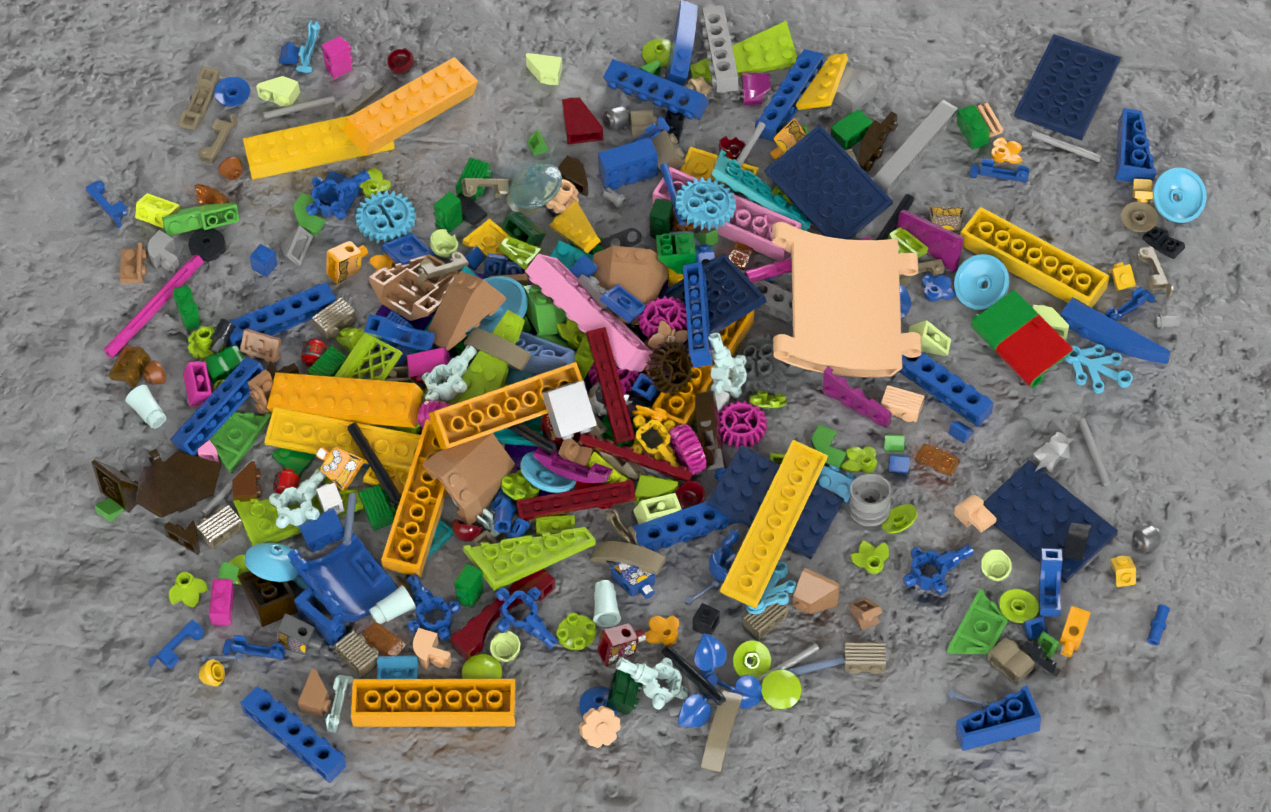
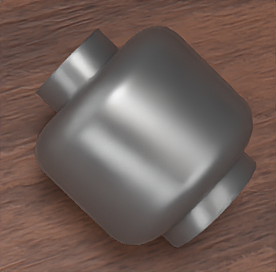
[602,105,630,131]
[1131,525,1162,553]

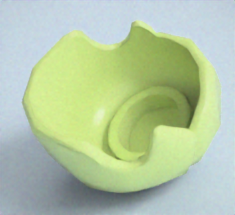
[430,229,458,258]
[981,550,1012,582]
[490,631,521,662]

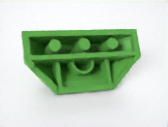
[522,284,567,335]

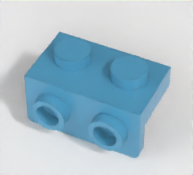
[815,464,857,503]
[377,656,419,679]

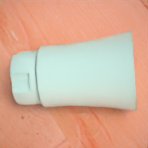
[125,385,166,429]
[593,580,621,627]
[369,585,416,625]

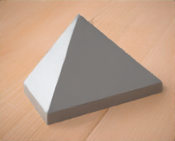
[280,226,313,266]

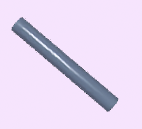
[343,493,356,545]
[787,655,845,675]

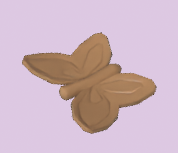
[648,321,688,348]

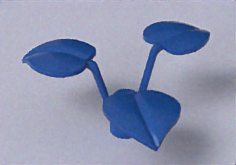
[678,633,763,727]

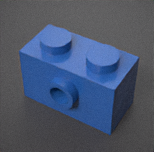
[299,508,345,553]

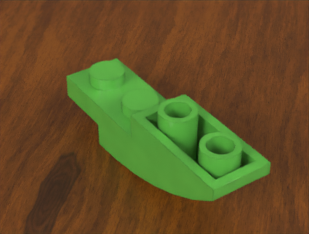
[162,203,240,236]

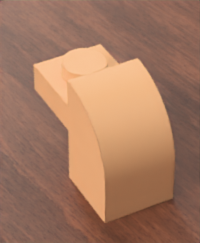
[954,495,996,533]
[413,628,452,669]

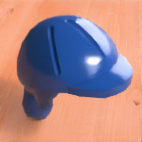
[709,529,740,582]

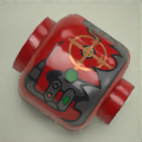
[301,338,327,367]
[273,468,300,494]

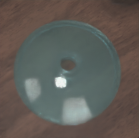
[510,163,562,209]

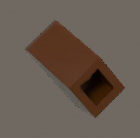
[232,461,262,502]

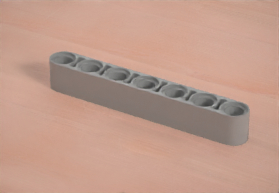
[873,100,959,194]

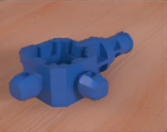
[305,169,371,220]
[903,544,974,595]
[406,574,461,641]
[495,587,559,649]

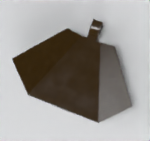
[136,449,222,518]

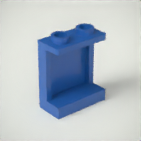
[294,587,347,647]

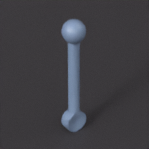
[685,579,720,605]
[201,652,243,662]
[948,690,989,709]

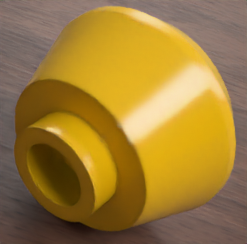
[199,659,225,686]

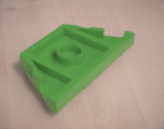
[208,412,272,474]
[947,589,1009,654]

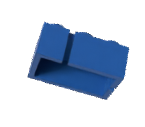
[598,137,658,191]

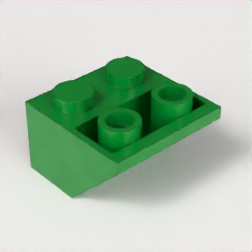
[656,232,696,274]

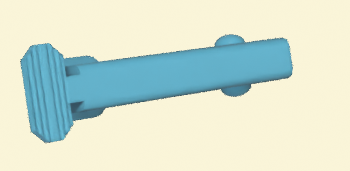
[296,20,320,73]

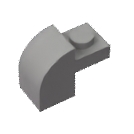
[148,230,180,273]

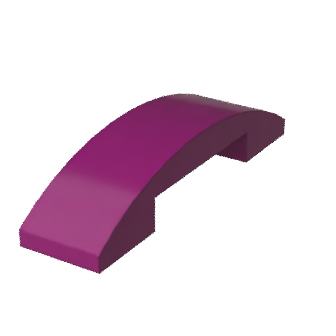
[534,447,613,483]

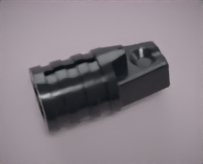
[208,318,236,353]

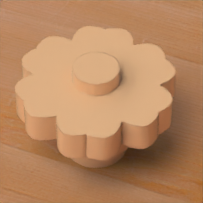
[542,179,579,213]
[579,706,621,748]

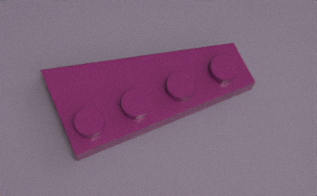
[897,210,964,272]
[822,366,892,428]

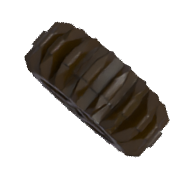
[646,342,694,394]

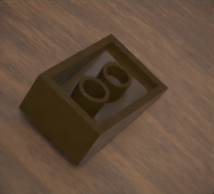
[91,460,139,513]
[238,571,298,627]

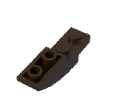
[859,111,898,172]
[695,391,726,470]

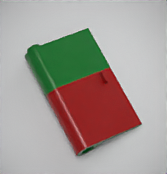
[971,289,1074,388]

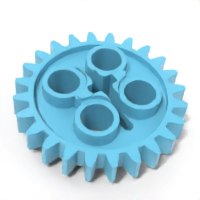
[675,177,736,231]
[356,190,416,244]

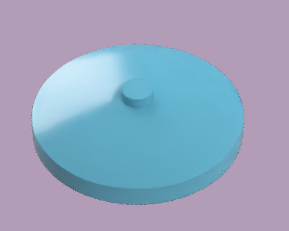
[465,276,528,336]

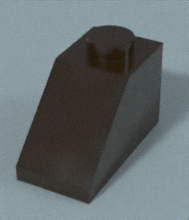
[555,155,588,197]

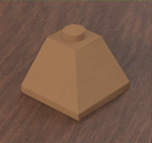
[793,568,840,614]

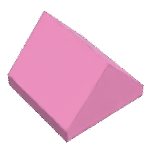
[198,440,219,462]

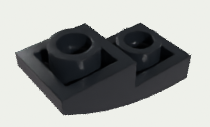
[665,110,685,144]
[456,193,487,225]
[1142,226,1185,259]
[1063,523,1091,561]
[1024,641,1060,677]

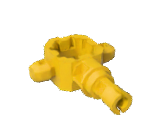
[630,415,679,481]

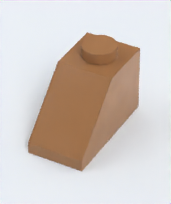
[298,668,331,718]

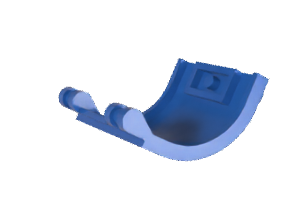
[288,533,399,622]

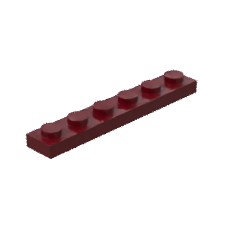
[586,327,635,444]
[579,433,692,482]
[517,480,636,520]

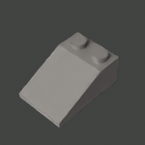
[833,66,877,113]

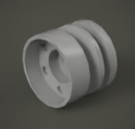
[850,474,891,526]

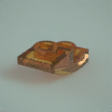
[195,184,230,205]
[729,242,753,270]
[915,443,960,477]
[362,621,406,656]

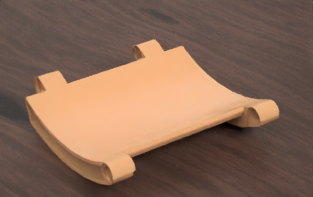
[772,222,921,377]

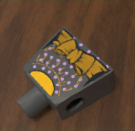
[276,614,324,655]

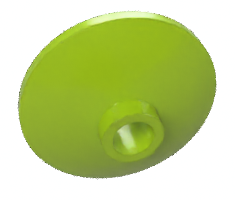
[642,38,672,68]
[881,504,918,534]
[999,589,1039,623]
[733,640,771,679]

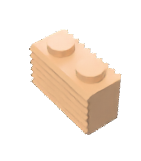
[881,385,925,422]

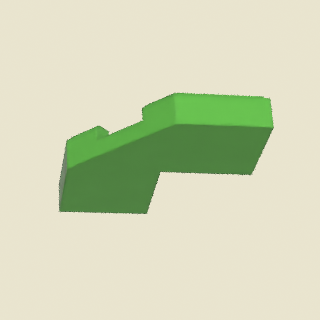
[293,193,325,236]
[811,424,847,469]

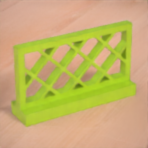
[334,332,403,381]

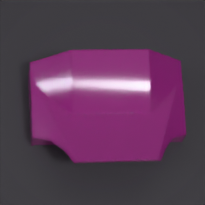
[741,72,771,105]

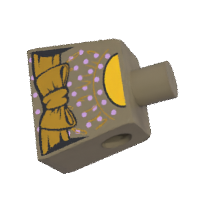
[928,206,964,235]

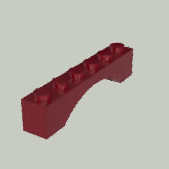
[451,569,556,661]

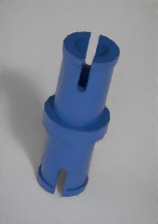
[1147,604,1170,646]

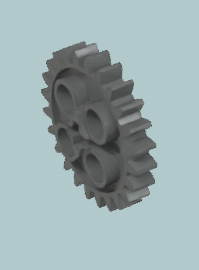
[732,333,788,392]

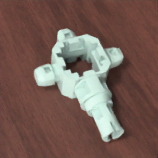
[708,333,747,398]
[421,345,477,402]
[269,469,326,528]
[616,657,689,709]

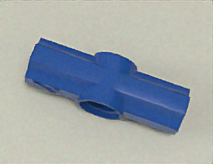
[491,487,517,533]

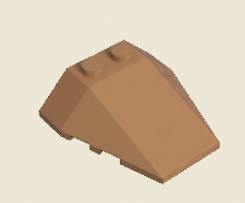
[593,246,668,325]
[369,254,459,321]
[427,271,507,351]
[422,433,515,524]

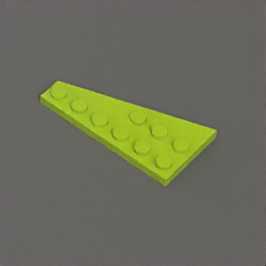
[690,21,797,82]
[445,310,525,405]
[233,489,364,546]
[463,527,596,591]

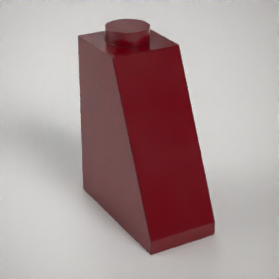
[562,97,604,145]

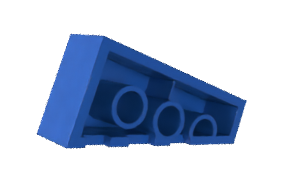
[1115,108,1157,183]
[956,685,1041,751]

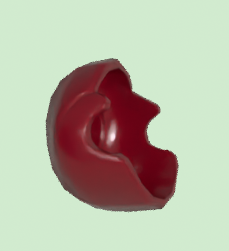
[387,48,414,74]
[719,136,746,160]
[675,480,705,510]
[452,519,482,542]

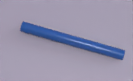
[660,163,686,226]

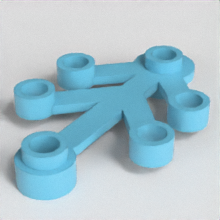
[1064,344,1133,393]
[746,562,797,615]

